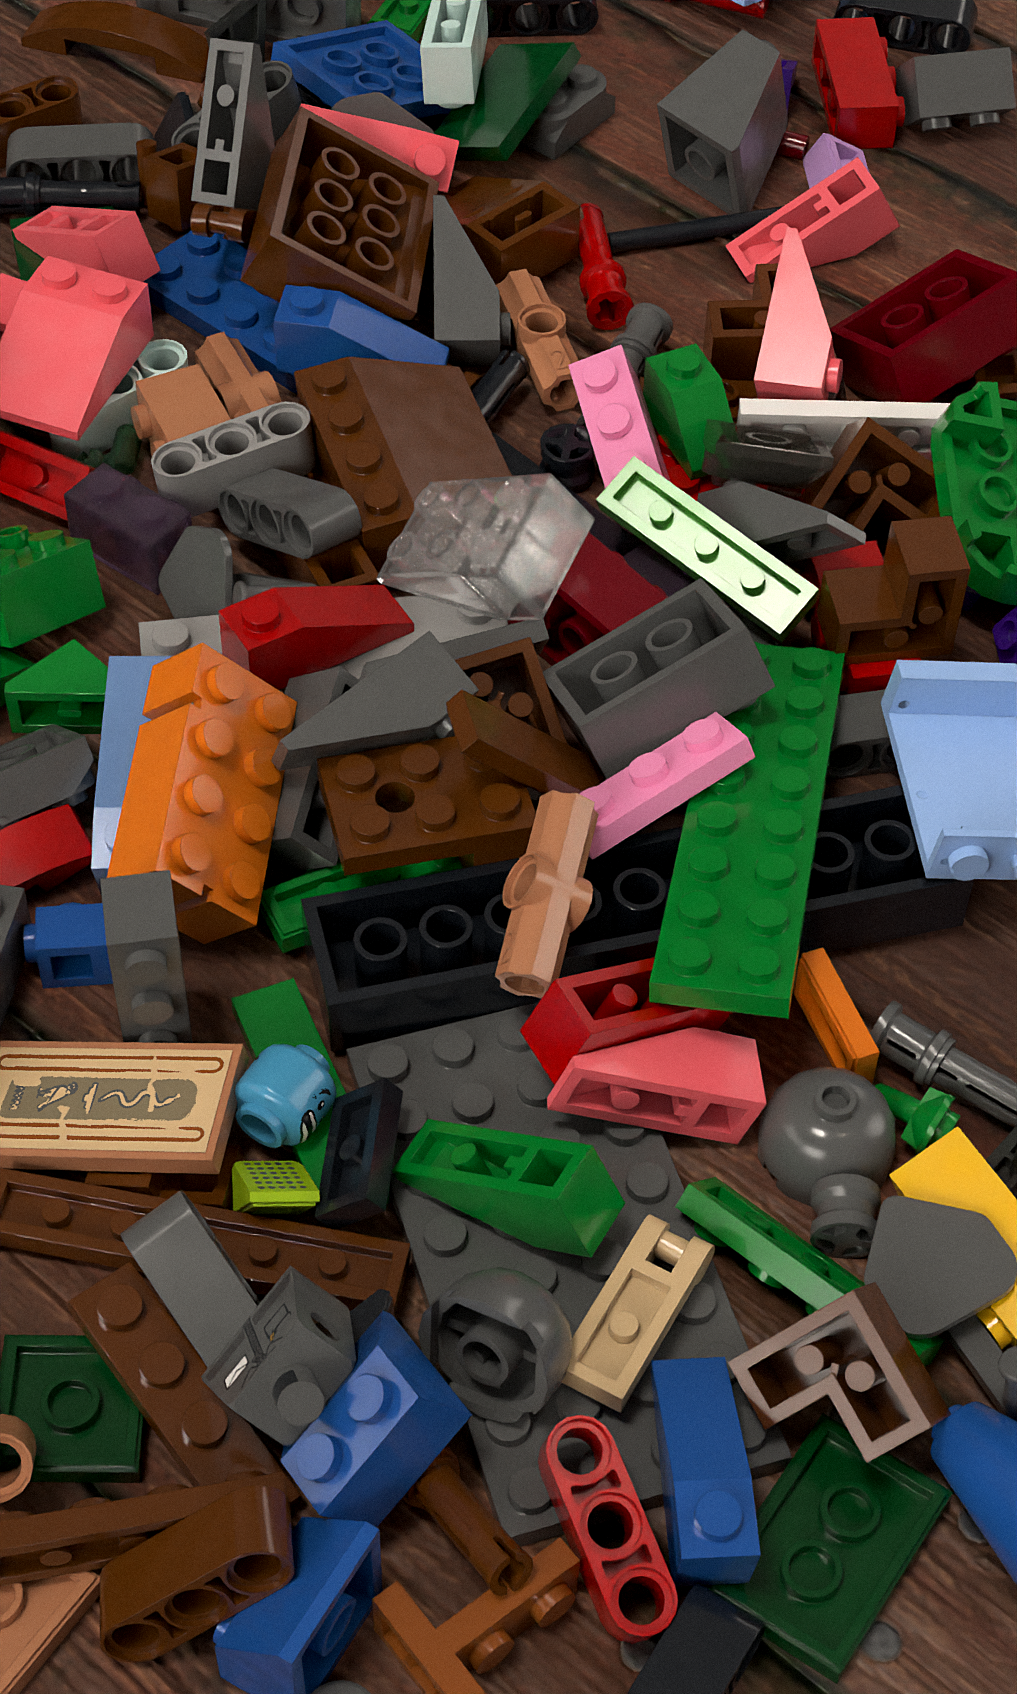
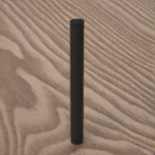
[607,206,783,254]

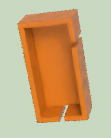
[107,642,297,944]

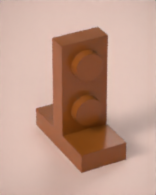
[372,1537,580,1694]

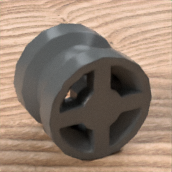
[810,1173,881,1259]

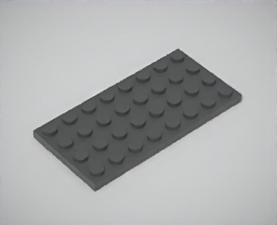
[346,1003,792,1547]

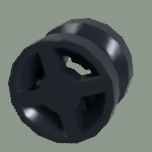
[539,423,595,494]

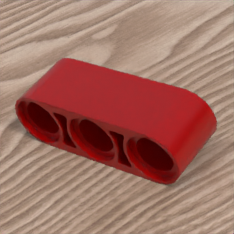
[538,1415,678,1644]

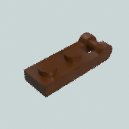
[191,202,257,243]

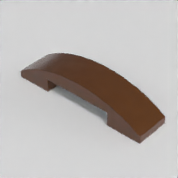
[21,1,209,84]

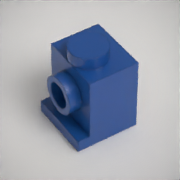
[23,902,113,988]

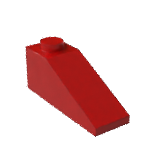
[218,585,414,690]

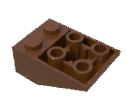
[431,176,580,285]

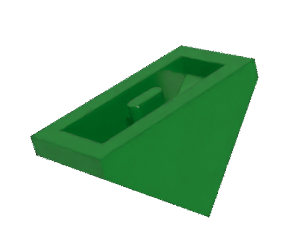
[4,639,108,734]

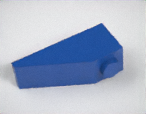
[273,285,449,374]
[650,1357,761,1587]

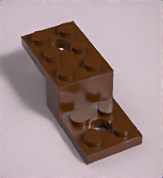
[317,736,653,876]

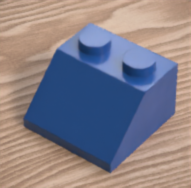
[280,1311,472,1527]
[213,1517,383,1694]

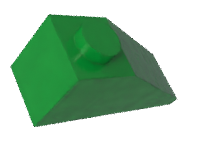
[392,1119,625,1258]

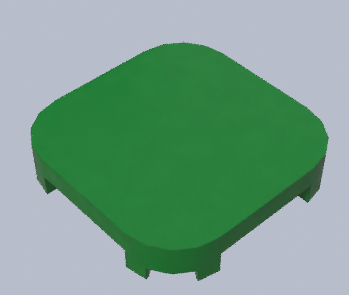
[930,382,1017,606]

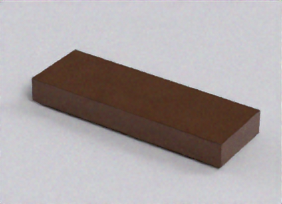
[446,690,600,794]

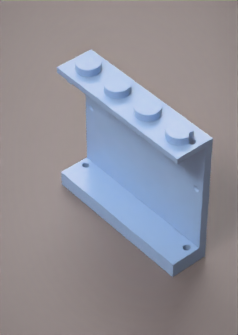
[881,660,1017,881]

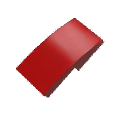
[0,804,92,892]

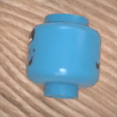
[235,1044,337,1148]

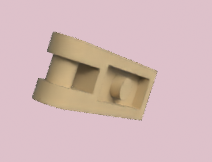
[561,1214,715,1413]

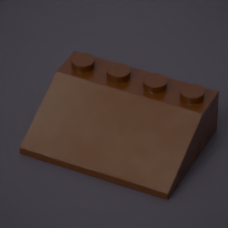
[240,106,439,320]
[294,356,530,576]

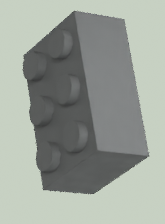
[543,578,776,780]

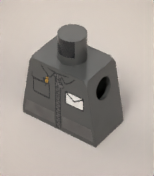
[201,1265,357,1447]

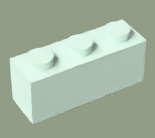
[420,0,488,109]

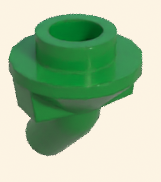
[875,1083,961,1154]

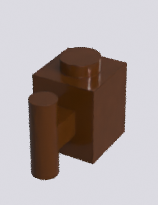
[136,139,209,232]

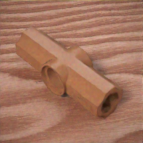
[496,269,579,412]
[195,332,281,419]
[495,790,599,999]

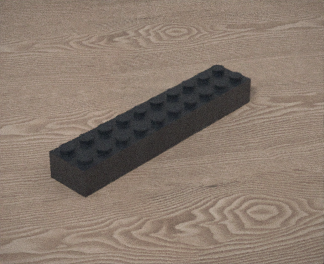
[301,785,974,1052]

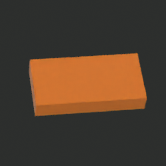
[794,948,880,1084]

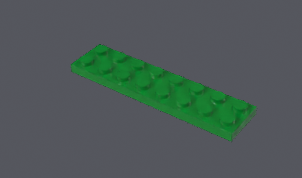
[649,642,845,1019]

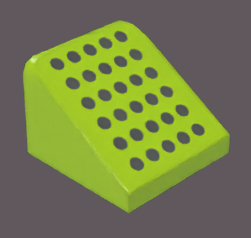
[232,1161,320,1215]

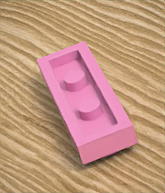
[580,712,755,860]

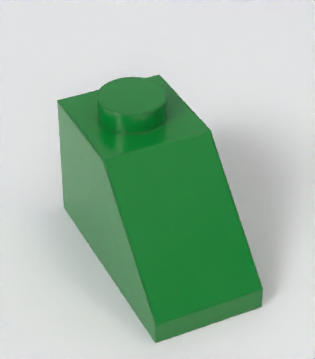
[643,343,743,480]

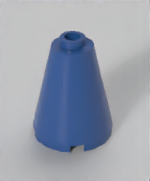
[931,1401,1017,1585]

